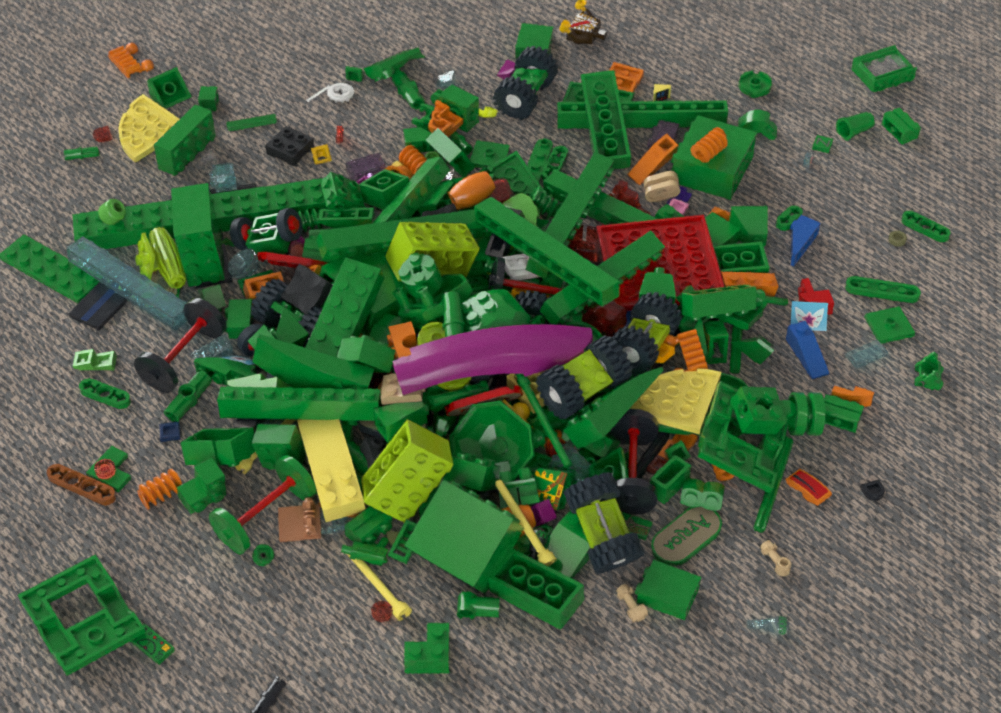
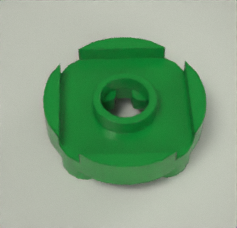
[738,71,772,98]

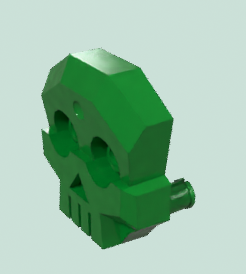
[392,274,473,329]

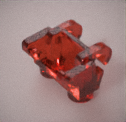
[609,180,642,209]

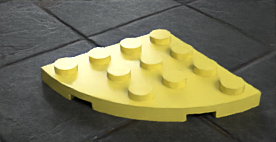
[119,94,179,163]
[630,369,722,434]

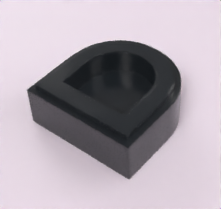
[860,480,885,501]

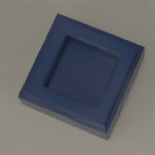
[159,422,181,442]

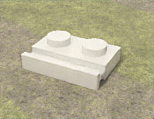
[502,254,540,281]

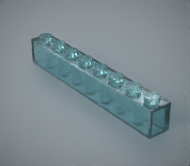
[67,236,187,331]

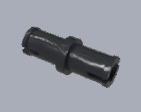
[250,676,287,713]

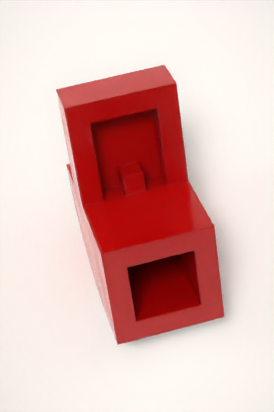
[798,278,834,315]

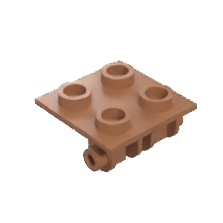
[278,498,321,542]

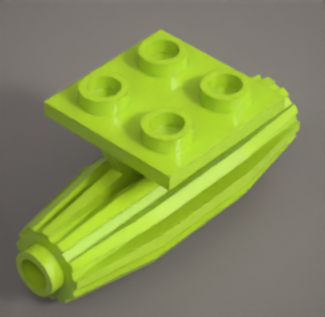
[135,227,186,289]

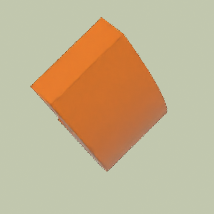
[831,385,874,407]

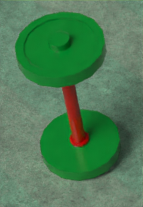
[209,455,316,554]

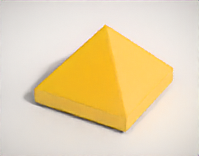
[311,144,332,165]

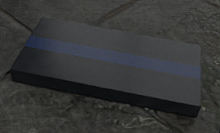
[68,267,144,330]

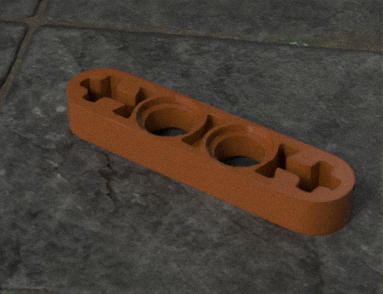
[46,464,116,505]

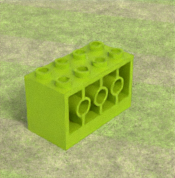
[385,222,480,282]

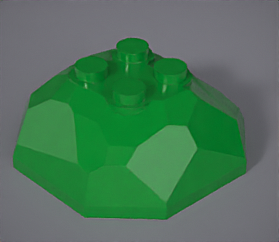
[461,289,531,333]
[449,401,535,489]

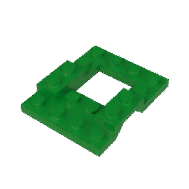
[697,381,789,493]
[17,554,146,676]

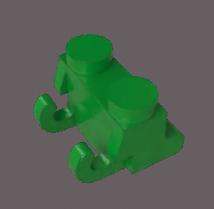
[411,103,435,131]
[914,352,944,390]

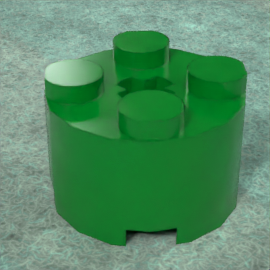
[398,253,443,298]

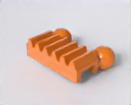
[108,43,154,78]
[663,329,708,372]

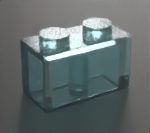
[209,162,237,192]

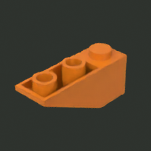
[628,133,678,186]

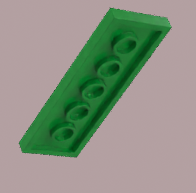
[0,234,103,303]

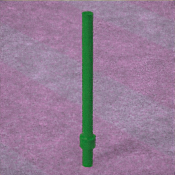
[515,374,572,468]

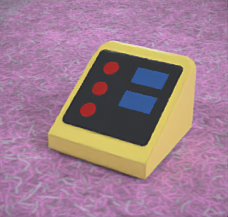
[653,84,671,101]

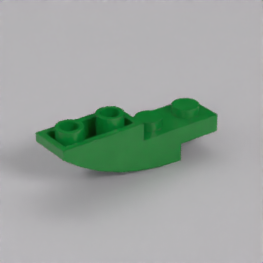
[194,357,257,386]

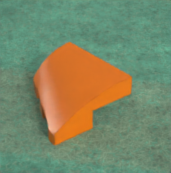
[428,100,463,137]

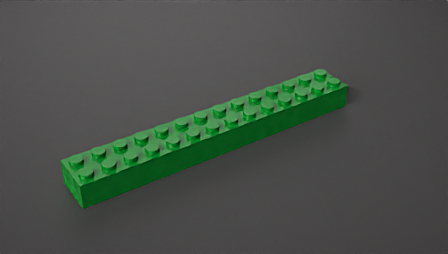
[72,178,328,253]

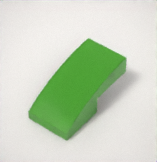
[73,349,117,370]

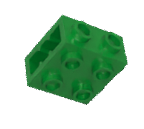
[320,171,365,209]

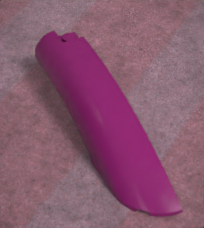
[393,324,593,395]

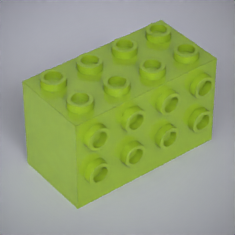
[361,419,453,522]

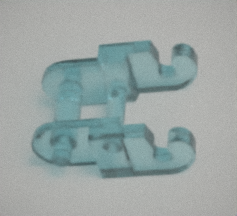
[320,514,347,534]

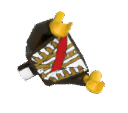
[559,0,607,45]

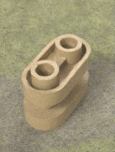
[644,171,680,202]

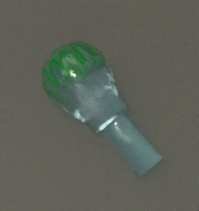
[747,616,790,635]

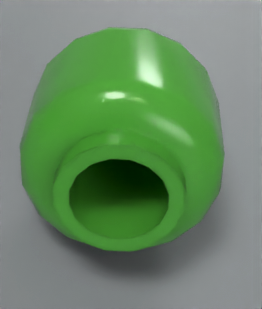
[98,198,126,225]

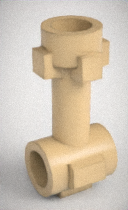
[760,540,792,576]
[616,584,648,622]

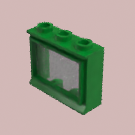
[851,45,917,93]

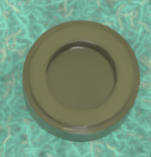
[888,231,907,247]

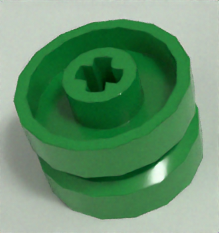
[788,392,826,436]

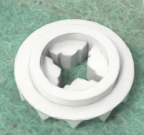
[327,83,354,103]

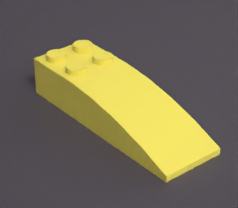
[297,419,365,522]

